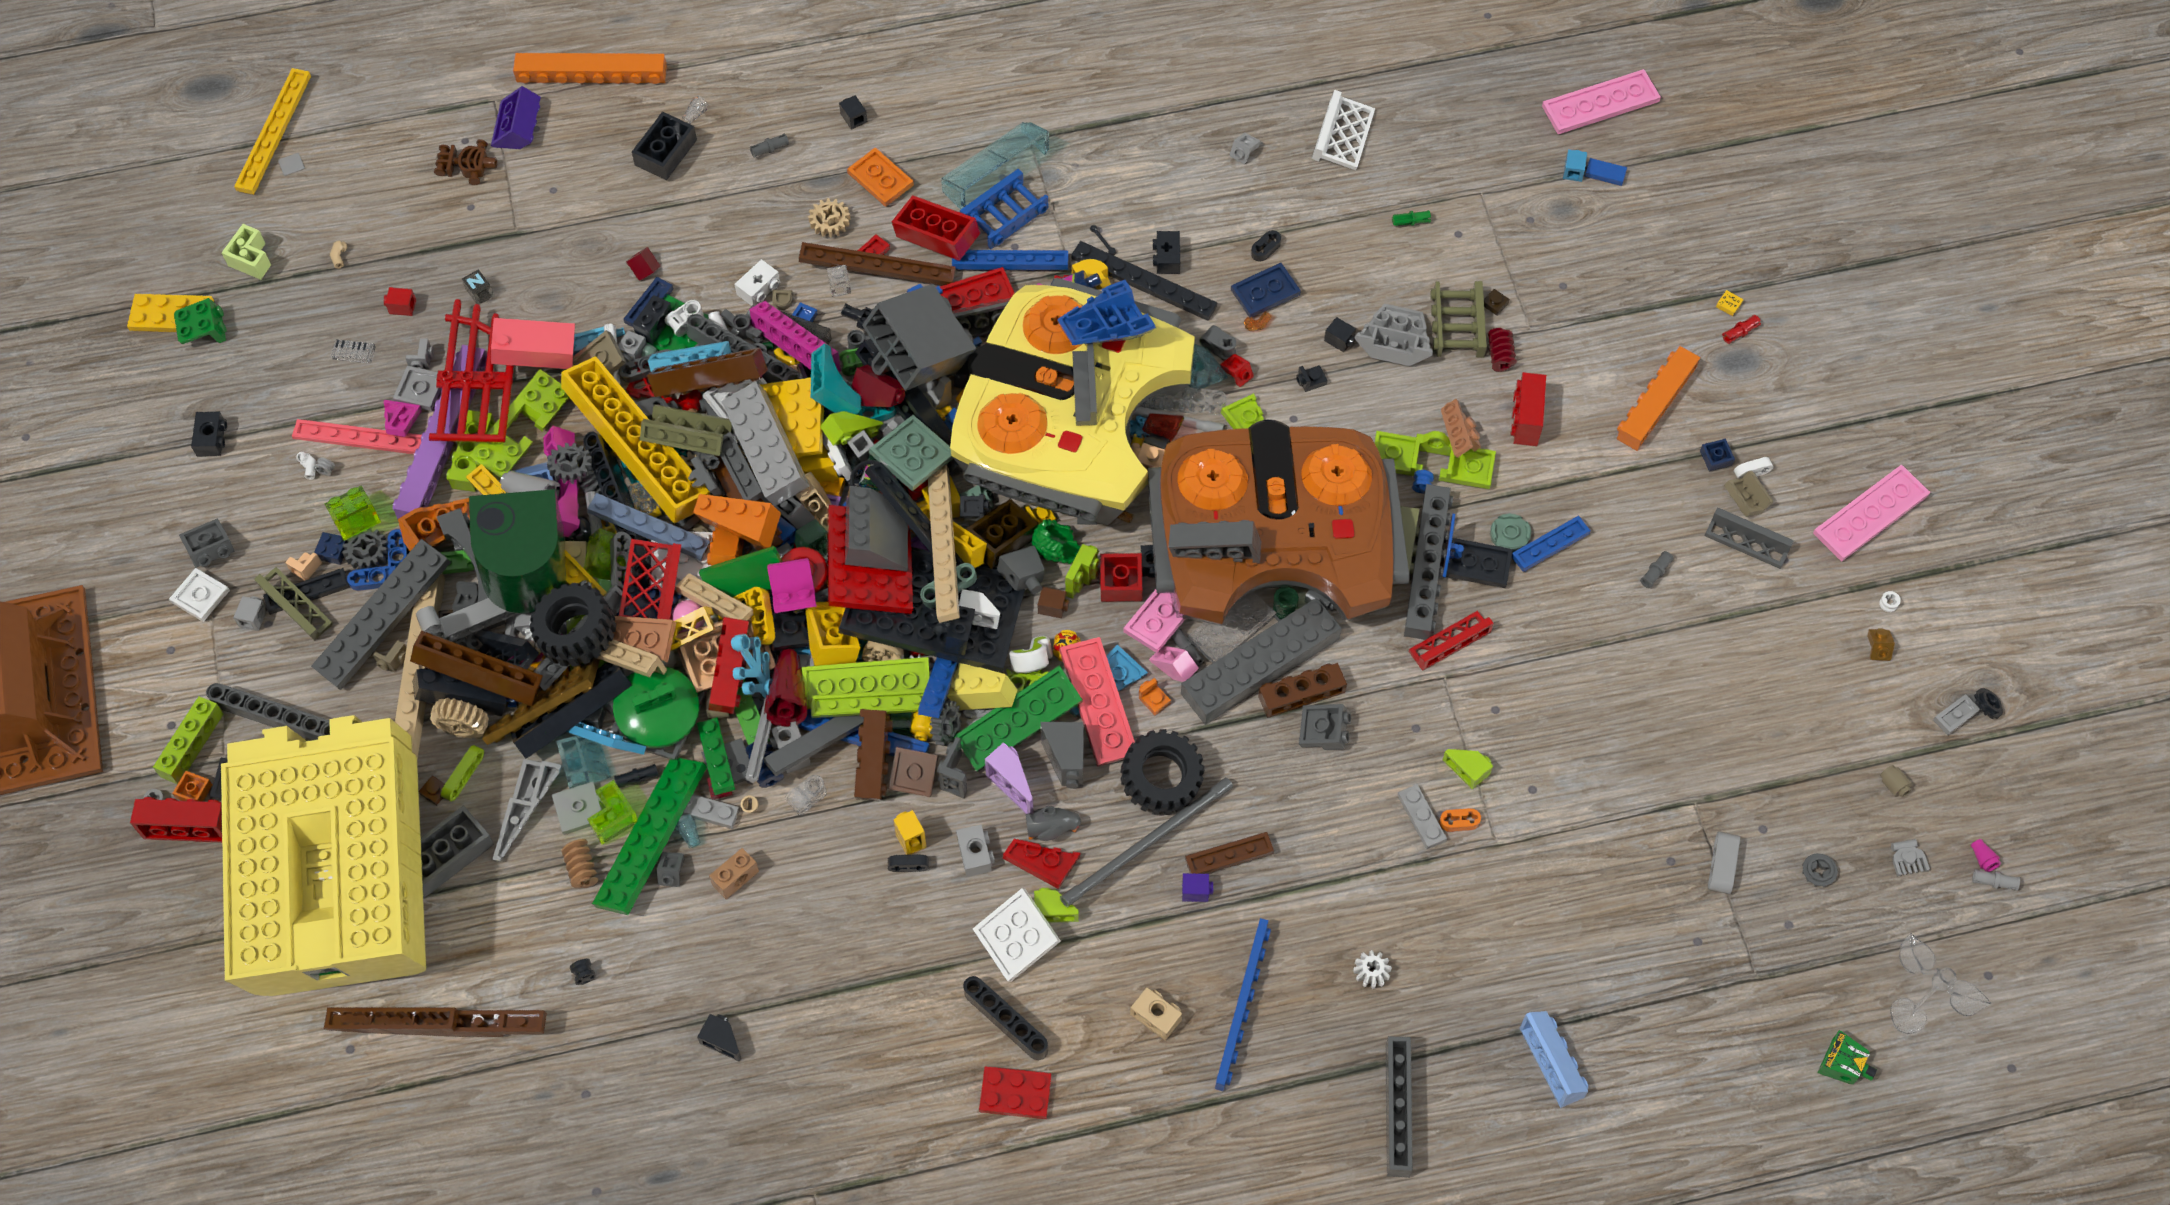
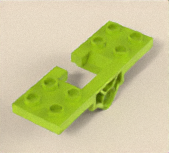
[468,369,570,481]
[1374,431,1496,489]

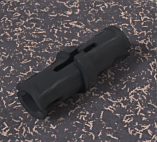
[614,764,659,789]

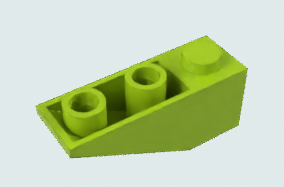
[820,411,883,446]

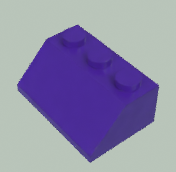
[491,86,541,149]

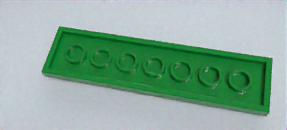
[592,758,707,915]

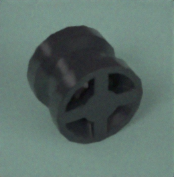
[569,958,596,985]

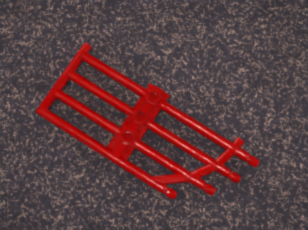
[429,299,514,443]

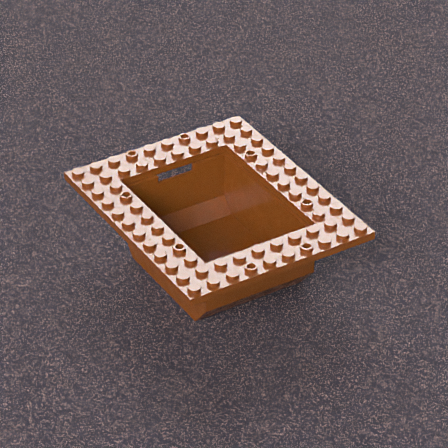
[0,585,103,795]

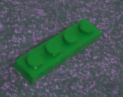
[697,717,736,795]

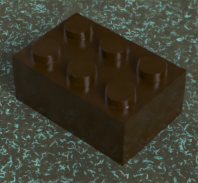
[966,498,1039,569]

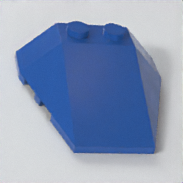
[1057,280,1156,345]

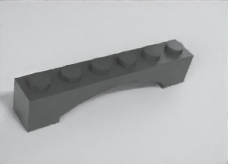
[437,508,506,631]

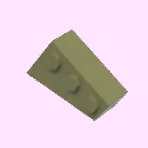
[1400,506,1420,575]

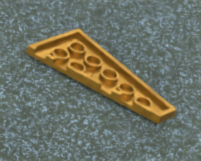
[482,657,600,745]

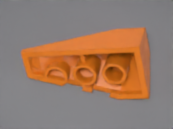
[398,498,470,551]

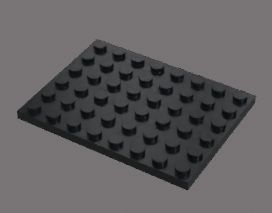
[838,547,1025,673]

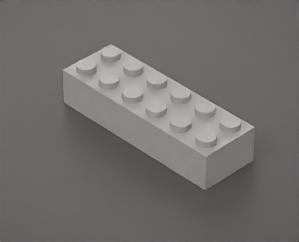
[721,381,810,506]

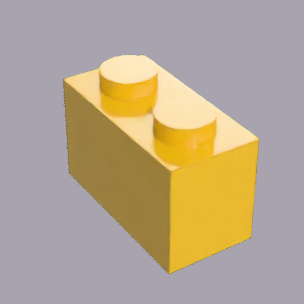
[893,810,927,855]

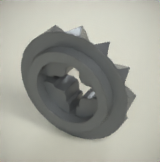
[1802,853,1838,888]

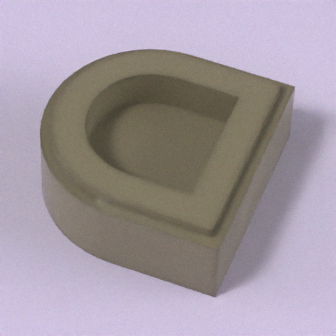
[772,290,793,310]

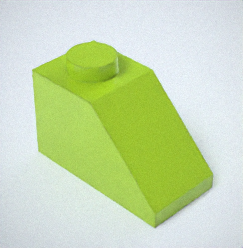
[1443,749,1493,789]
[1034,888,1079,923]

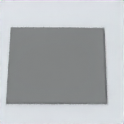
[278,153,305,176]

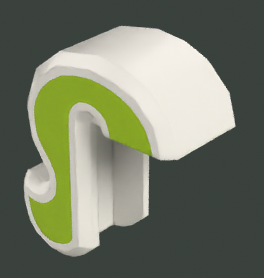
[1009,636,1053,673]

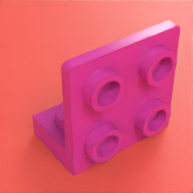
[767,558,816,613]

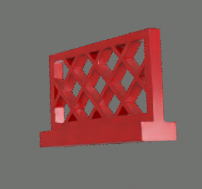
[619,539,681,620]

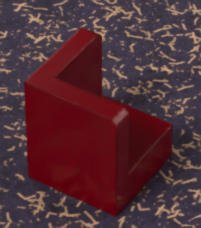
[626,247,660,281]

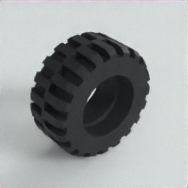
[529,583,616,667]
[1120,729,1205,815]

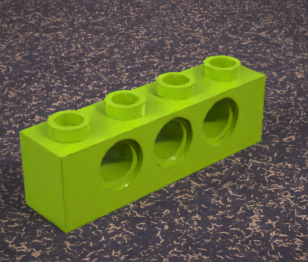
[447,410,496,492]
[153,696,224,784]

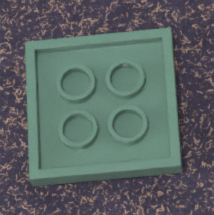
[869,415,953,491]

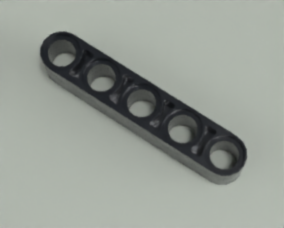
[963,976,1048,1061]

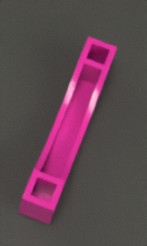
[543,426,580,537]

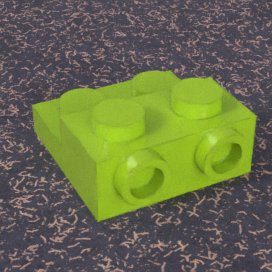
[1065,544,1100,599]

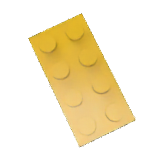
[127,294,214,332]

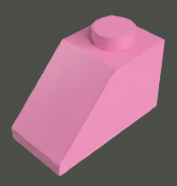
[1149,646,1199,682]

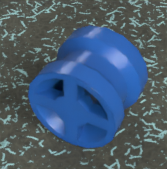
[1412,470,1434,494]

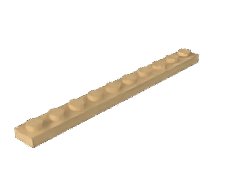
[928,464,960,623]

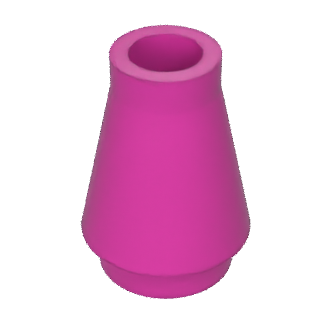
[1971,839,2001,872]

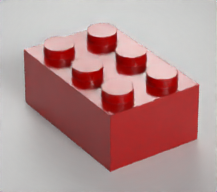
[1510,372,1547,447]

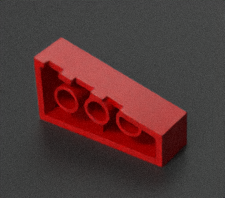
[708,617,751,714]

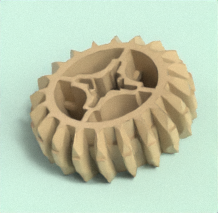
[430,698,489,739]

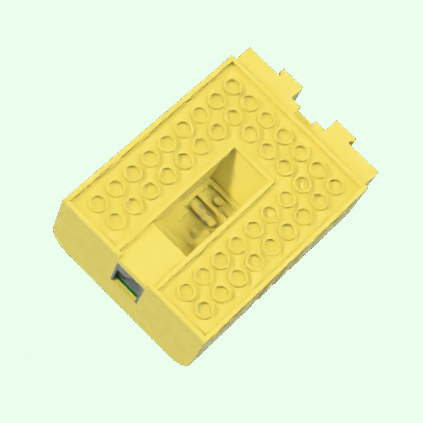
[221,715,426,996]

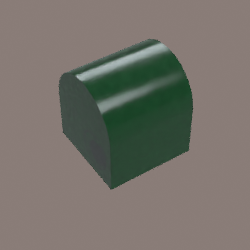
[469,489,566,613]

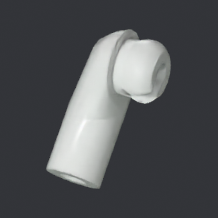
[296,452,317,480]

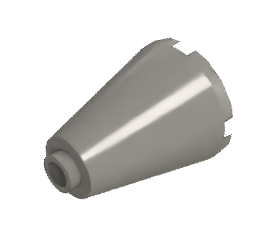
[500,471,560,499]

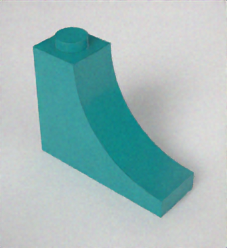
[810,343,861,415]

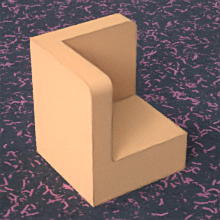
[285,552,322,580]

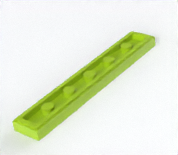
[811,689,925,718]

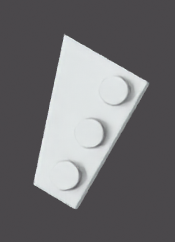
[823,432,852,481]

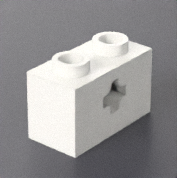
[735,259,780,306]

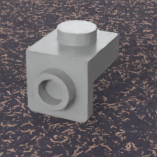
[406,338,434,369]

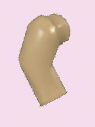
[330,240,347,269]

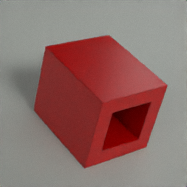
[383,287,416,316]

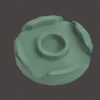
[1490,513,1531,552]

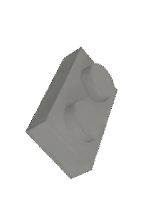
[1933,694,1980,736]

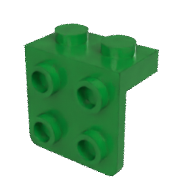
[174,298,227,344]

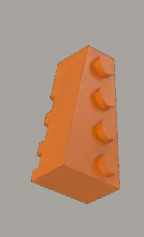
[693,494,781,549]
[707,527,745,566]

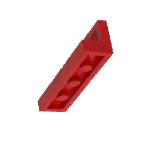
[1408,610,1494,671]

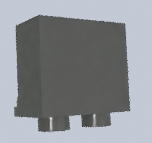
[862,284,976,391]

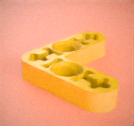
[718,587,775,646]

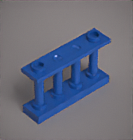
[960,169,1048,250]

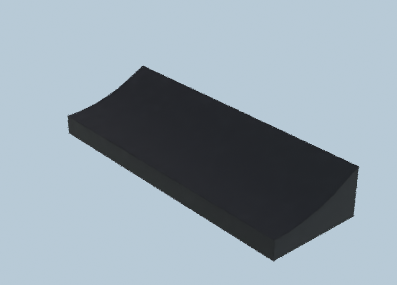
[511,662,632,759]

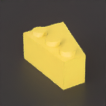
[947,663,1018,710]

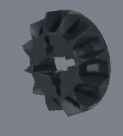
[1974,688,2003,719]

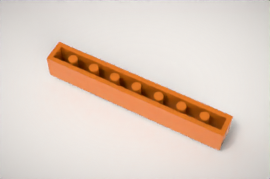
[513,53,667,84]

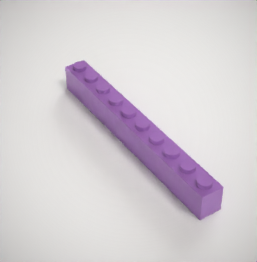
[393,345,487,519]

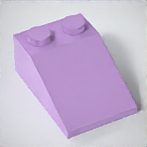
[985,742,1033,814]

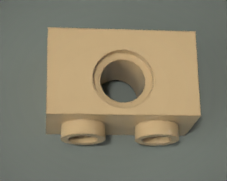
[1130,988,1182,1041]

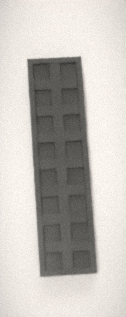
[311,539,451,690]

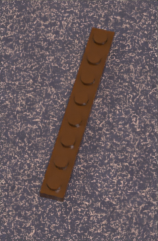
[799,242,956,285]

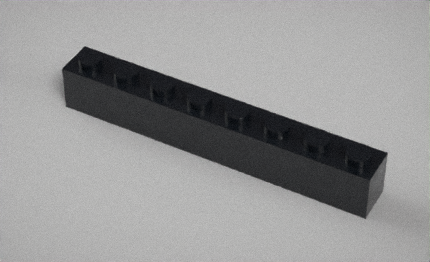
[855,339,963,476]

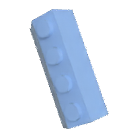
[1520,1011,1588,1108]

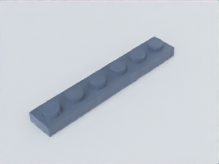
[587,493,710,561]

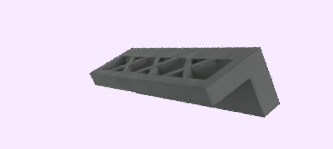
[1072,343,1097,426]
[720,432,770,503]
[1704,507,1794,569]

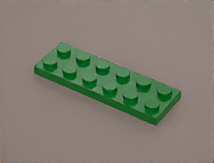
[954,665,1083,772]

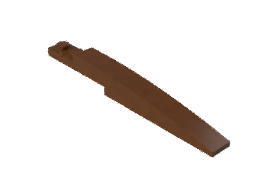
[324,1007,547,1037]

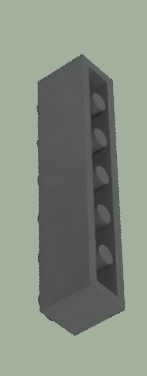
[1386,1036,1413,1178]

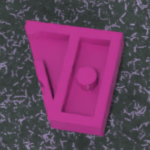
[384,400,422,437]

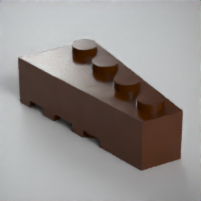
[854,709,893,801]

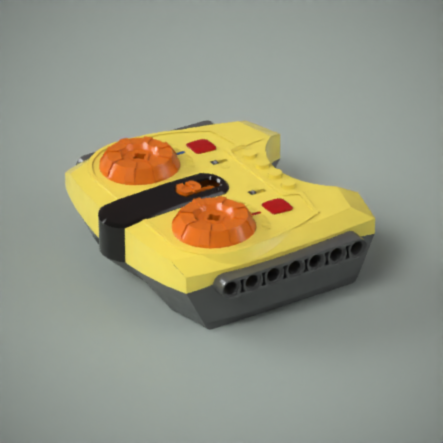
[950,278,1195,525]

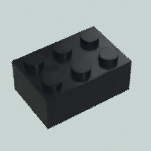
[631,111,697,181]

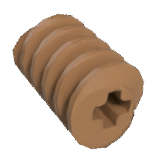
[561,839,599,889]

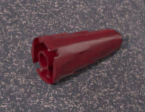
[764,649,807,727]

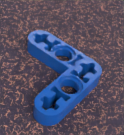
[347,529,409,591]

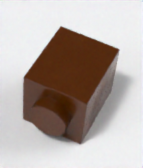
[1037,587,1070,619]

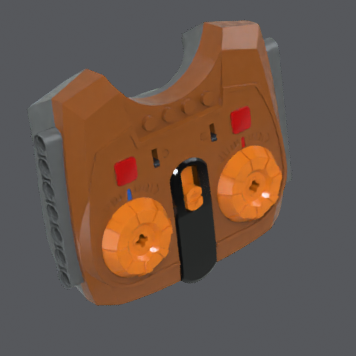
[1147,420,1409,625]

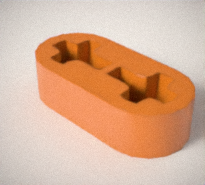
[1439,808,1481,832]

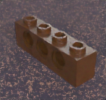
[1258,663,1347,718]

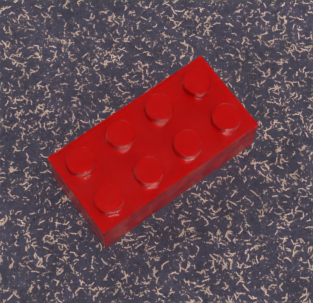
[892,195,980,261]
[130,797,222,843]

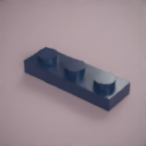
[623,277,674,327]

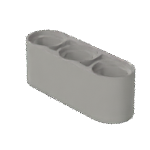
[1708,831,1740,894]

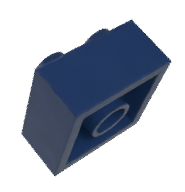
[1700,438,1735,471]
[314,532,348,565]

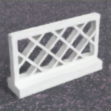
[1312,90,1375,170]

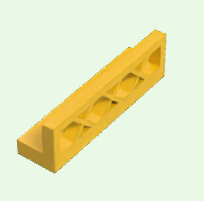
[670,606,716,652]

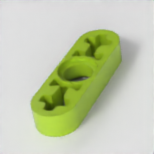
[441,745,484,802]

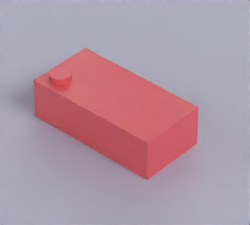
[491,318,575,369]

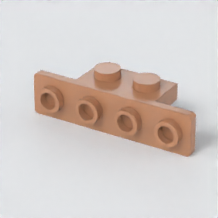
[1441,399,1481,458]

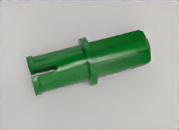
[1392,210,1431,226]

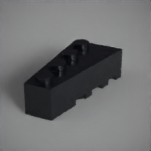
[412,669,507,716]

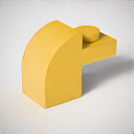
[1072,259,1111,290]

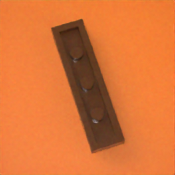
[1185,832,1274,874]

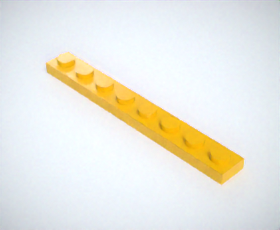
[234,68,311,195]

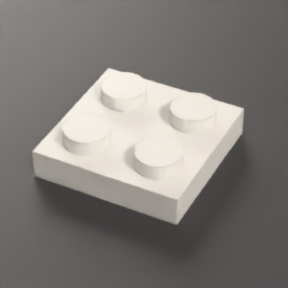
[169,568,230,622]

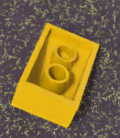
[805,602,860,666]

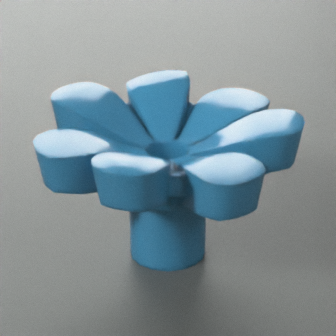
[1130,415,1154,438]

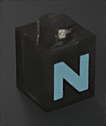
[462,269,494,304]

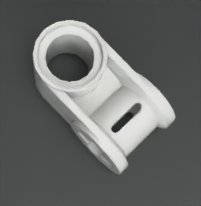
[665,300,704,337]

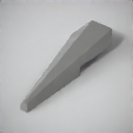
[493,759,563,862]

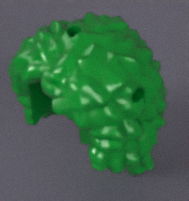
[1032,519,1081,564]

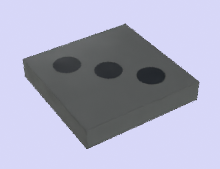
[701,738,749,785]

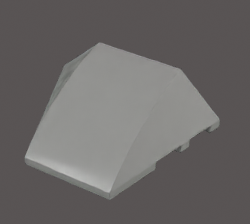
[1355,304,1433,366]

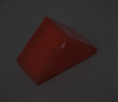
[1142,413,1184,441]

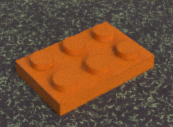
[847,147,914,207]

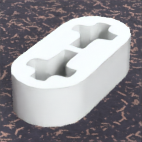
[1734,457,1773,479]

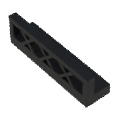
[474,630,540,669]

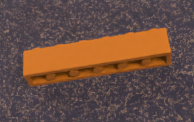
[1617,346,1701,451]

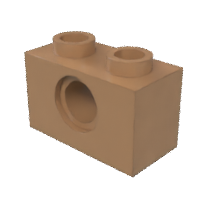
[709,848,759,899]

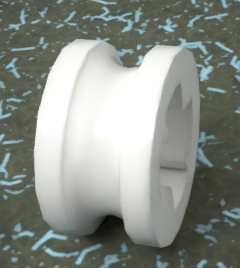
[1879,591,1901,612]

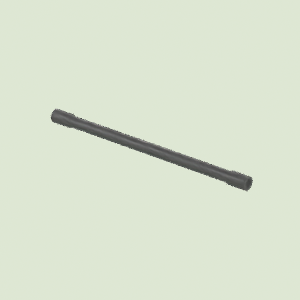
[1060,777,1233,907]

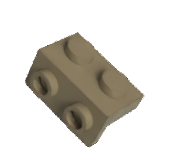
[1724,471,1773,517]

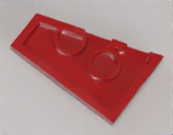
[1002,838,1081,889]

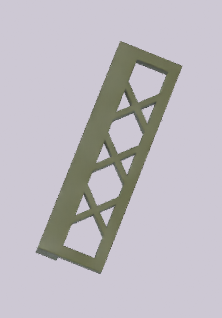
[254,567,333,641]

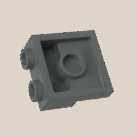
[179,518,235,568]
[1299,704,1351,750]

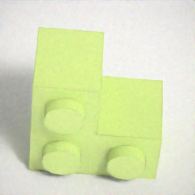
[222,224,271,280]

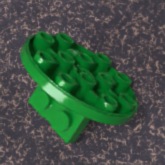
[613,667,699,748]

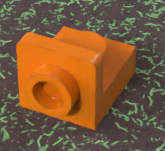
[1139,678,1171,716]

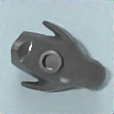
[1026,806,1081,841]

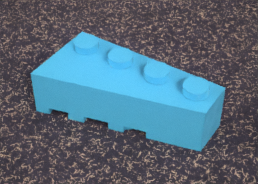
[648,341,731,371]

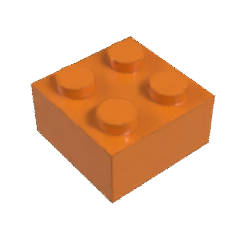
[172,771,213,802]

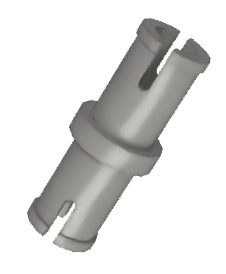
[1972,869,2020,891]

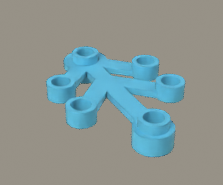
[731,634,773,698]

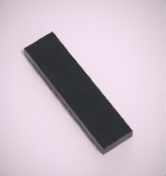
[263,568,350,615]

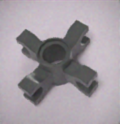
[720,305,764,343]

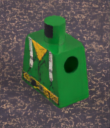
[1817,1030,1877,1084]

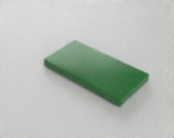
[699,546,783,598]

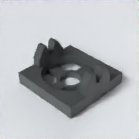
[688,456,728,497]

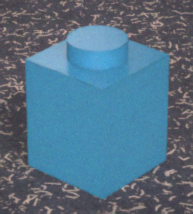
[1563,149,1587,182]

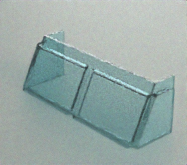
[941,122,1049,210]

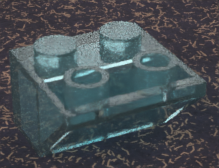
[1189,344,1228,392]
[556,736,611,789]

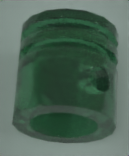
[1273,587,1299,620]

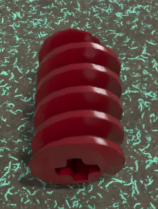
[1488,328,1517,372]

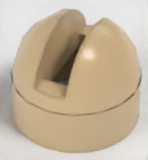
[741,795,758,813]

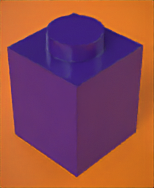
[1182,873,1213,902]

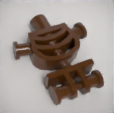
[434,139,497,185]

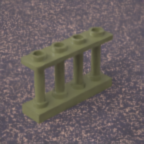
[1430,281,1487,358]
[640,405,732,456]

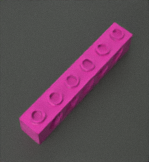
[749,301,841,372]

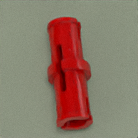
[1722,315,1761,344]

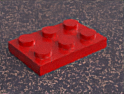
[979,1066,1052,1119]

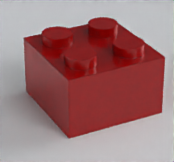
[1100,553,1142,602]

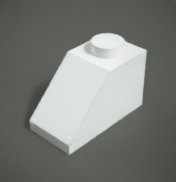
[959,589,1000,629]

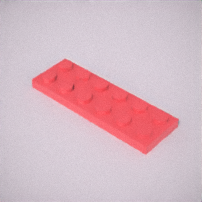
[1059,637,1135,767]

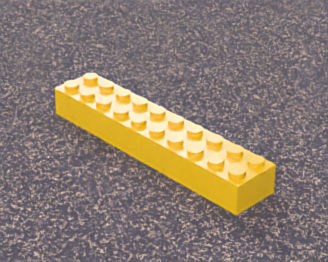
[561,356,710,524]

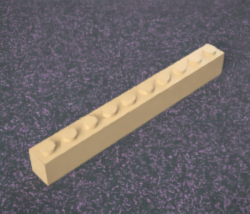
[395,573,445,760]

